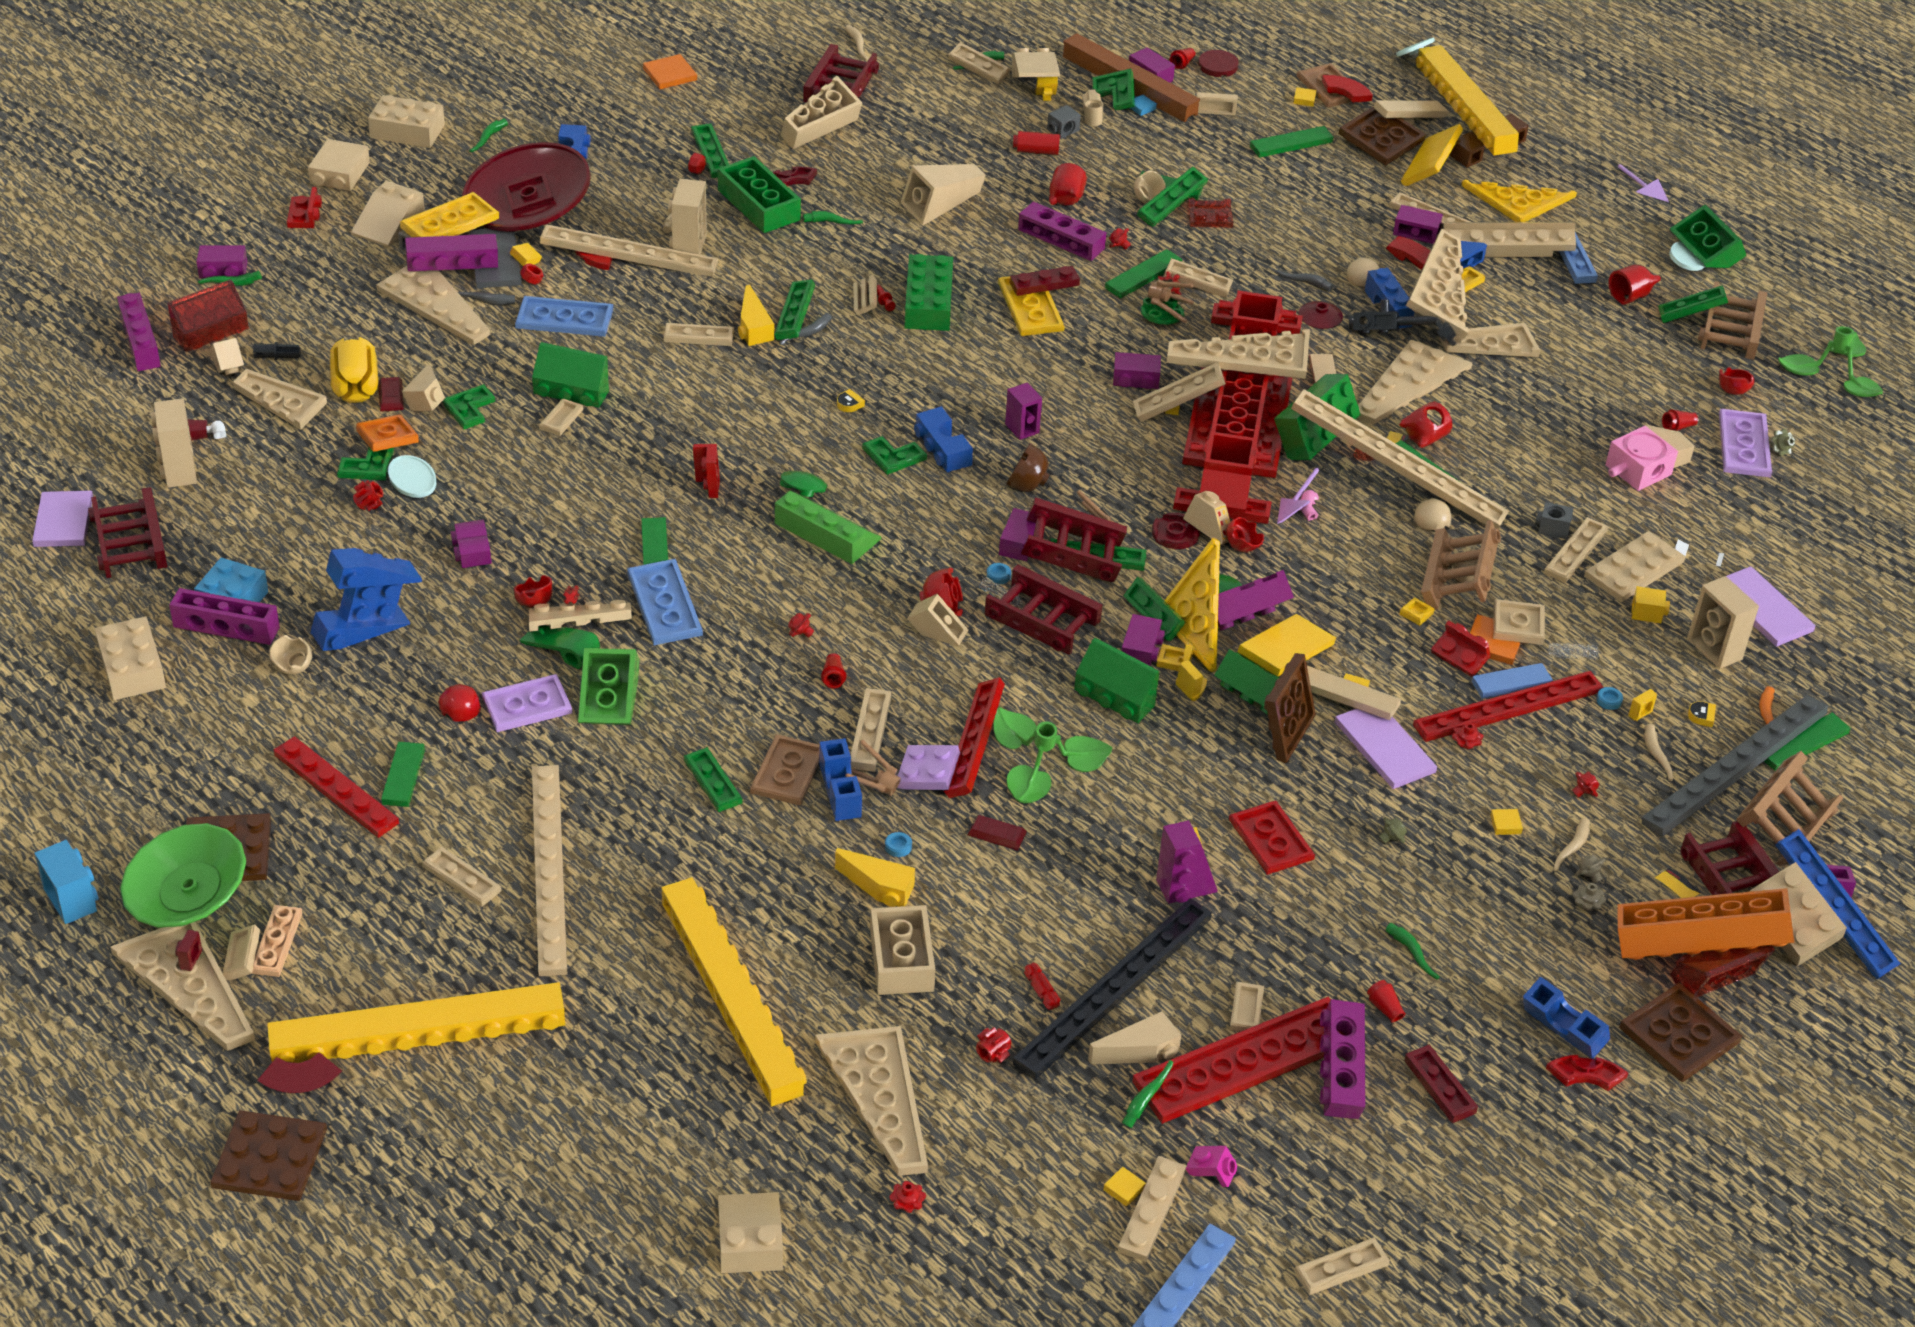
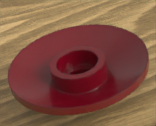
[1299,301,1343,329]

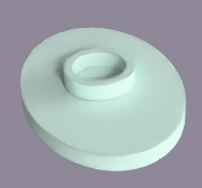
[1396,37,1435,57]
[1669,241,1705,271]
[388,455,436,498]

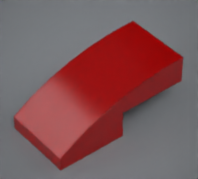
[1386,236,1430,270]

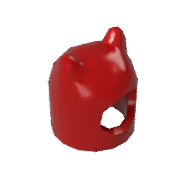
[1049,163,1087,206]
[1608,264,1661,305]
[1399,401,1452,448]

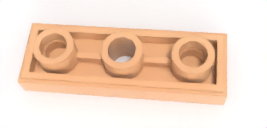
[252,905,302,977]

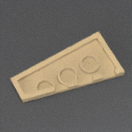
[1439,323,1540,357]
[233,369,327,430]
[529,600,632,632]

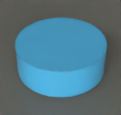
[986,563,1011,584]
[1597,687,1623,710]
[885,832,912,857]

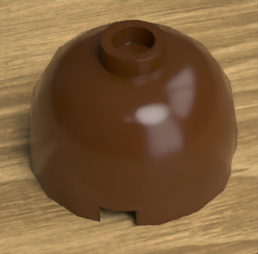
[1006,443,1050,492]

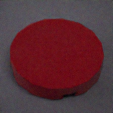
[1198,50,1239,77]
[1151,513,1200,549]

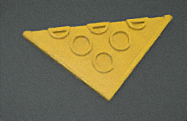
[1461,180,1577,222]
[1164,538,1220,672]

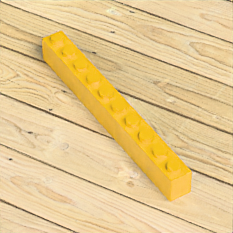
[1416,45,1519,156]
[661,877,807,1107]
[268,982,565,1063]

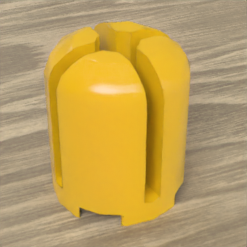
[330,337,378,403]

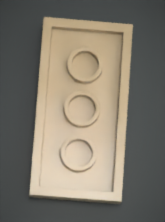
[1584,531,1686,602]

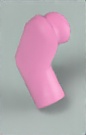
[1300,490,1319,521]

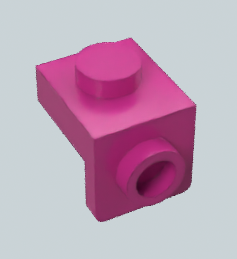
[1186,1146,1237,1187]

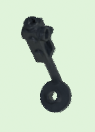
[1349,300,1457,346]

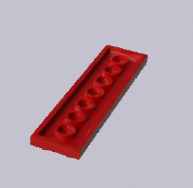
[1132,996,1346,1124]

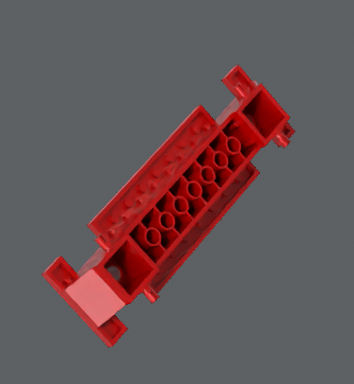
[1173,291,1303,524]

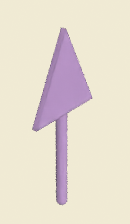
[1618,164,1669,202]
[1277,468,1319,524]

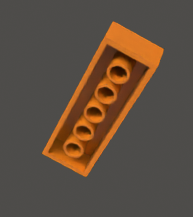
[1618,888,1794,960]

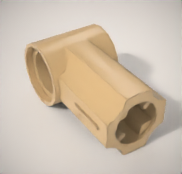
[1082,90,1103,126]

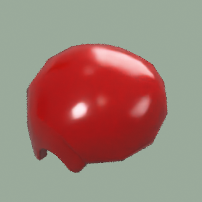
[1719,367,1754,395]
[1226,517,1264,553]
[514,575,552,608]
[438,684,481,722]

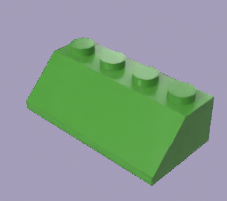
[775,491,882,564]

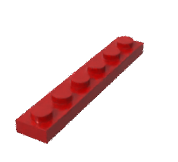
[944,677,1005,798]
[273,736,399,838]

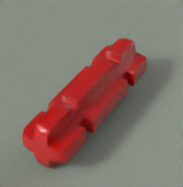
[563,585,580,604]
[1024,962,1061,1010]

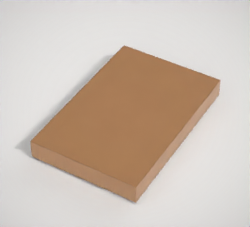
[1296,63,1352,108]
[750,734,819,806]

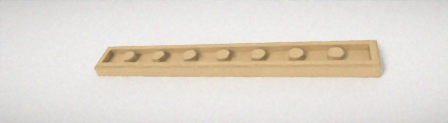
[540,225,718,276]

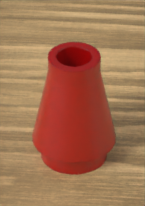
[1169,47,1195,69]
[1662,409,1698,431]
[821,653,847,689]
[1367,980,1406,1023]

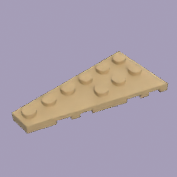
[1406,229,1468,339]
[376,266,490,345]
[1166,329,1310,379]
[1358,340,1472,425]
[110,922,255,1051]
[815,1026,928,1176]

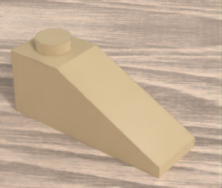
[1088,1011,1181,1064]

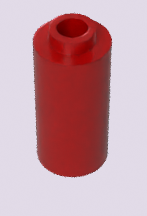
[1013,131,1060,155]

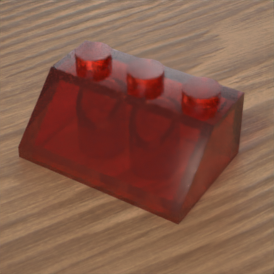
[167,279,249,352]
[1670,945,1775,997]

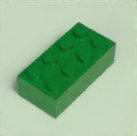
[718,156,801,233]
[904,254,953,331]
[1274,374,1361,460]

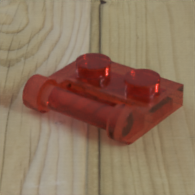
[1187,198,1234,228]

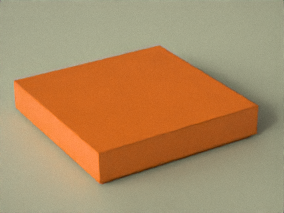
[643,54,697,89]
[356,414,419,452]
[1470,614,1521,665]

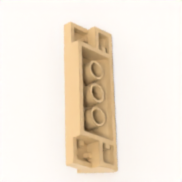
[1441,222,1576,257]

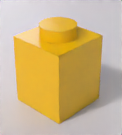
[1631,586,1670,624]

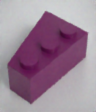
[1218,570,1294,631]
[1156,820,1218,904]

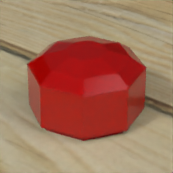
[688,153,706,175]
[520,263,544,285]

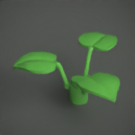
[1778,326,1883,397]
[993,707,1113,803]

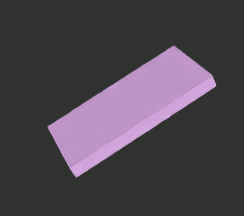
[1719,409,1772,478]
[1726,566,1816,647]
[1335,709,1437,789]

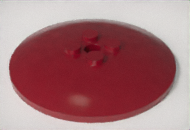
[462,142,591,231]

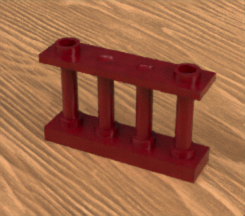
[803,44,879,103]
[88,487,168,578]
[1021,497,1128,582]
[984,564,1103,655]
[1680,821,1780,895]

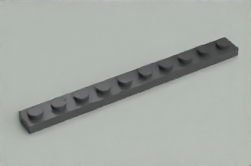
[1642,695,1828,837]

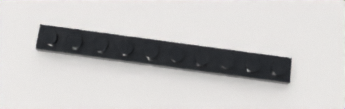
[1013,898,1212,1080]

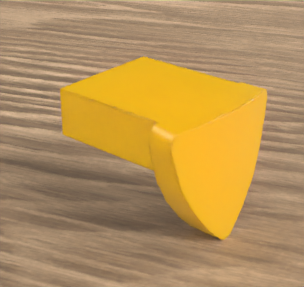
[1156,644,1194,671]
[1175,660,1207,701]

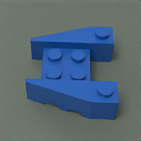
[311,548,422,651]

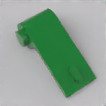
[520,625,600,669]

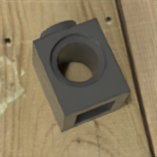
[1047,105,1081,139]
[1535,502,1574,539]

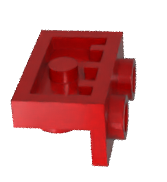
[287,187,322,228]
[693,444,720,498]
[1431,620,1491,677]

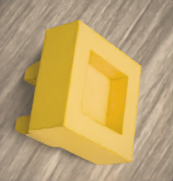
[1035,77,1058,101]

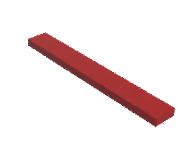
[1413,671,1604,742]

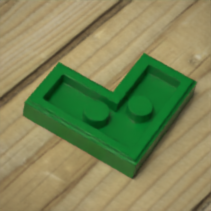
[1092,68,1135,110]
[442,384,495,430]
[862,436,927,475]
[337,447,394,481]

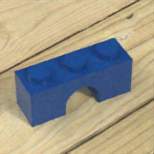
[558,124,591,159]
[1365,268,1414,329]
[914,406,973,472]
[819,738,862,821]
[1523,976,1610,1059]

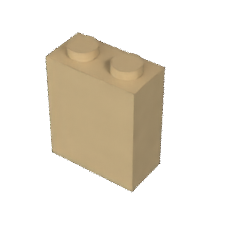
[308,139,370,191]

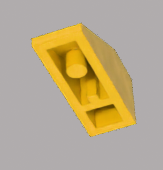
[738,285,774,346]
[835,848,915,907]

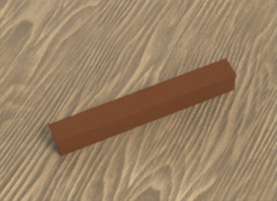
[1063,33,1200,122]

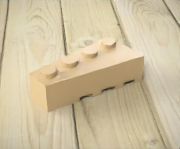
[781,76,862,149]

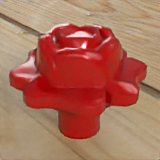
[1108,228,1131,250]
[788,613,814,638]
[1452,722,1484,749]
[1572,771,1600,798]
[889,1181,926,1213]

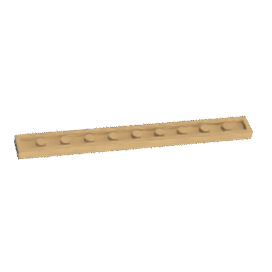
[1291,389,1509,529]
[532,765,567,976]

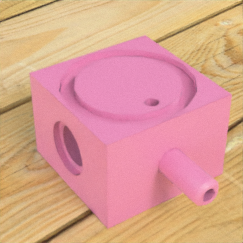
[1605,426,1678,491]

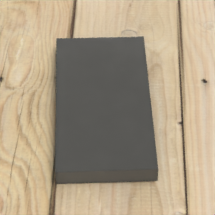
[470,229,522,289]

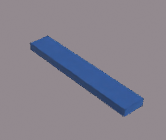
[1775,829,1901,979]

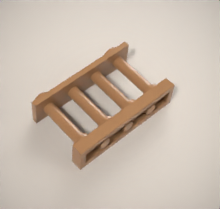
[1698,282,1768,360]
[1421,520,1501,610]
[1736,751,1843,866]

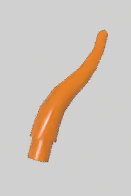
[1759,686,1775,725]

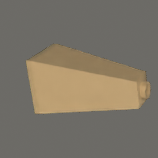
[901,164,986,225]

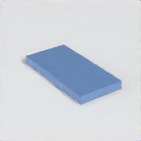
[515,296,613,337]
[627,559,703,645]

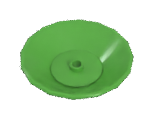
[120,823,246,928]

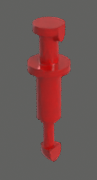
[877,285,896,312]

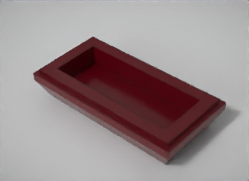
[379,377,404,412]
[967,815,1027,851]

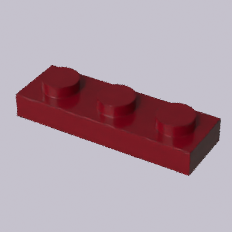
[1010,266,1080,296]
[1404,1044,1478,1124]

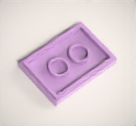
[32,491,93,547]
[482,674,573,732]

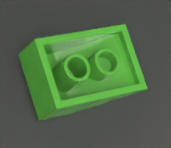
[578,648,640,725]

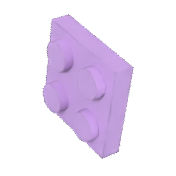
[897,745,960,790]

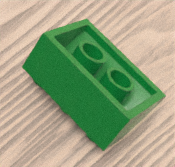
[1670,205,1747,268]
[532,342,609,408]
[1074,638,1159,723]
[1214,649,1280,714]

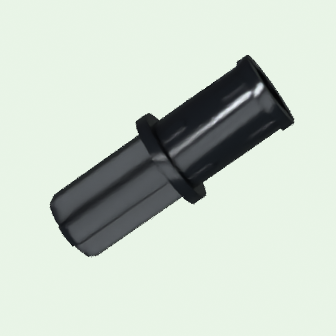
[253,342,301,360]

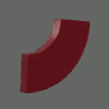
[772,166,817,186]
[257,1052,342,1093]

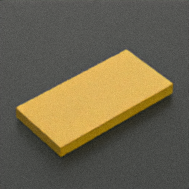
[1401,124,1463,186]
[400,192,499,237]
[998,276,1065,336]
[1238,614,1336,677]

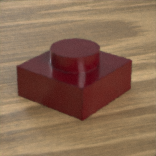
[175,930,202,971]

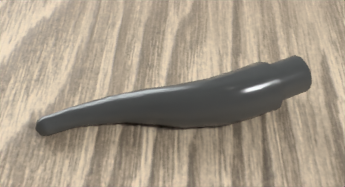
[1275,270,1334,292]
[458,292,515,305]
[779,313,832,345]

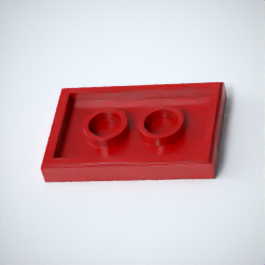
[1229,800,1315,875]

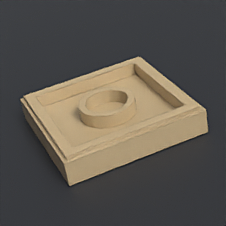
[1493,599,1545,645]

